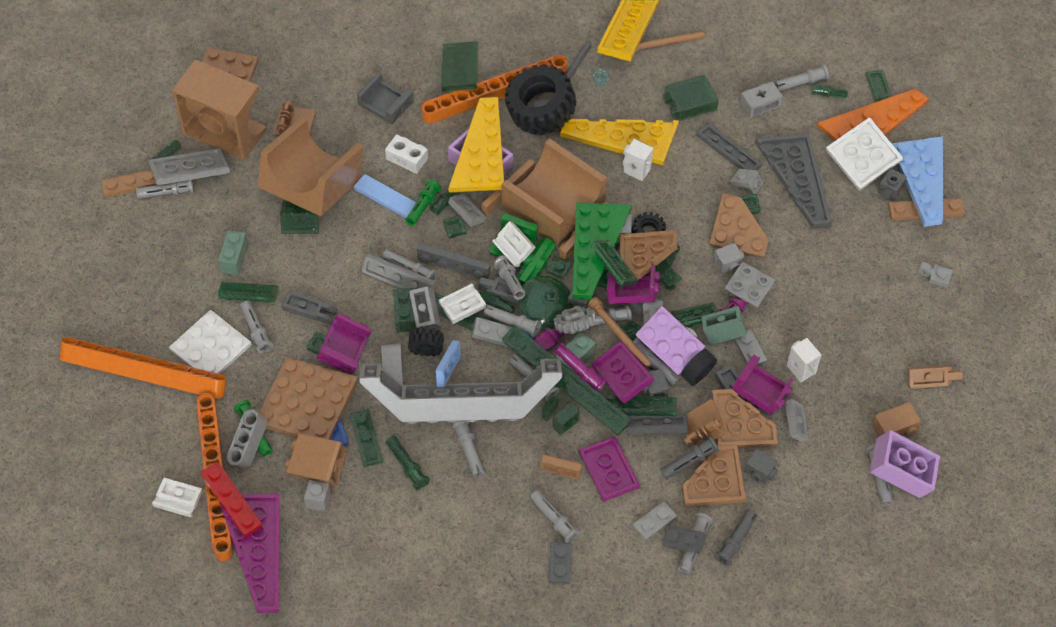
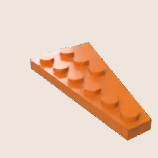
[817,88,929,141]

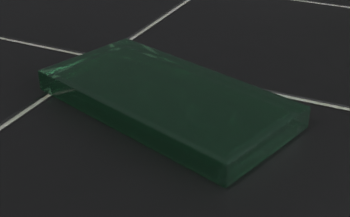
[441,41,478,92]

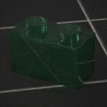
[393,288,415,333]

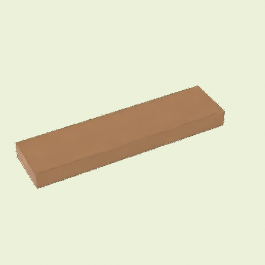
[482,159,535,217]

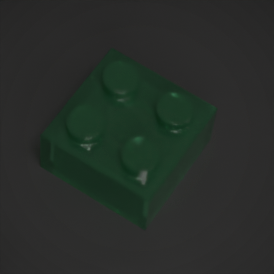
[552,402,580,436]

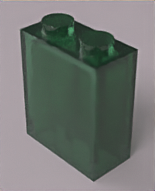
[663,74,719,122]

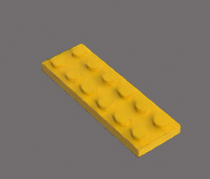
[597,0,660,62]

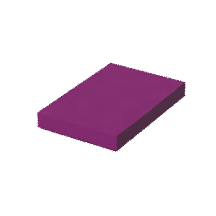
[591,341,655,404]
[578,436,640,502]

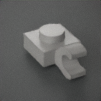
[917,262,953,288]

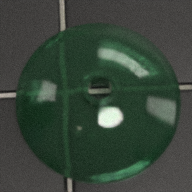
[518,276,574,329]

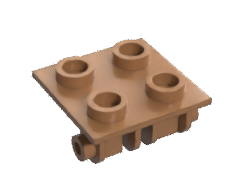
[273,100,316,136]
[684,399,727,447]

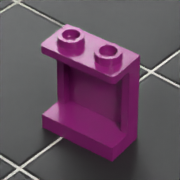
[607,265,660,304]
[316,313,372,375]
[732,354,793,415]

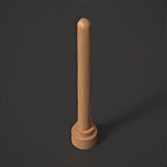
[636,31,705,52]
[587,297,651,367]

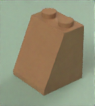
[285,434,348,488]

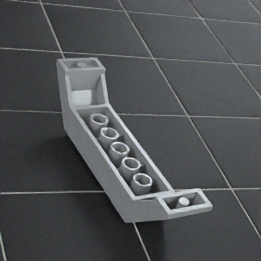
[360,359,562,424]

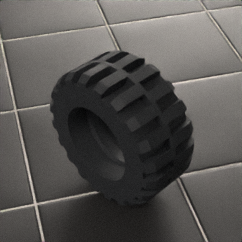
[505,64,577,135]

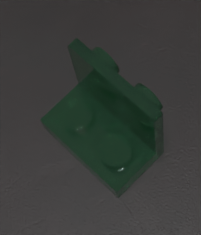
[280,200,319,234]

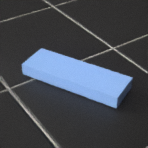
[436,340,461,388]

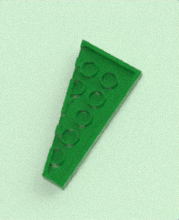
[572,202,632,300]

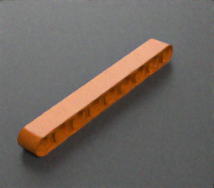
[421,55,567,123]
[59,338,227,398]
[197,393,233,561]

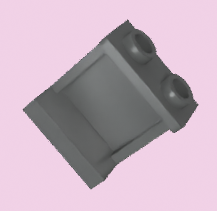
[357,73,414,125]

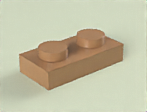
[541,455,582,480]

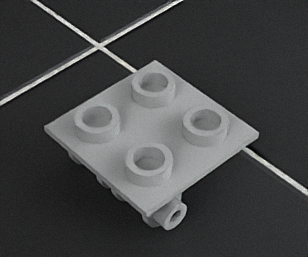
[724,262,775,308]

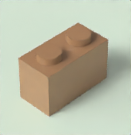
[872,402,921,437]

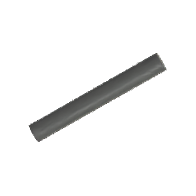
[565,42,592,79]

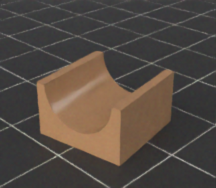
[172,59,267,160]
[258,117,364,216]
[502,139,607,249]

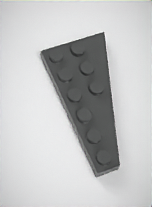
[755,134,832,228]

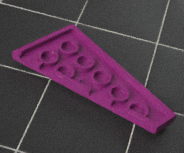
[219,494,280,613]

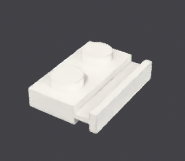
[492,221,536,267]
[439,284,486,324]
[152,478,203,518]

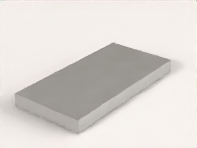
[149,148,230,185]

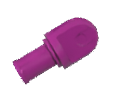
[532,328,569,353]

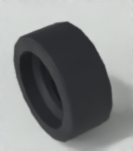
[681,349,717,386]

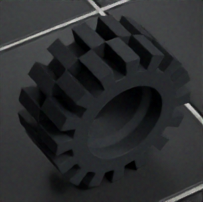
[632,212,666,234]
[408,326,444,357]

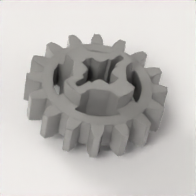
[554,306,596,334]

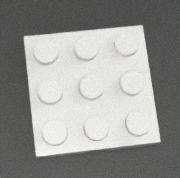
[826,117,903,191]
[169,310,252,374]

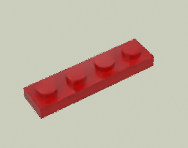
[200,462,262,538]

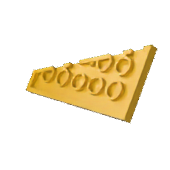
[448,97,504,192]
[560,119,679,166]

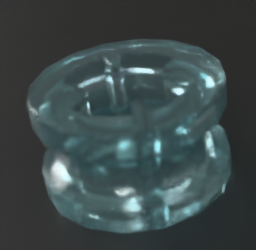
[593,70,609,86]

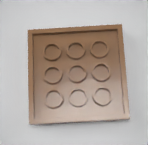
[259,357,359,440]

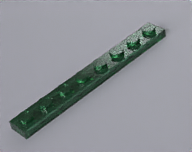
[502,325,632,436]

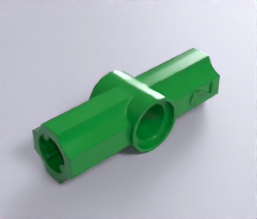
[517,237,556,288]

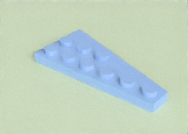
[891,136,943,227]

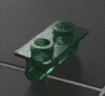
[650,260,682,291]

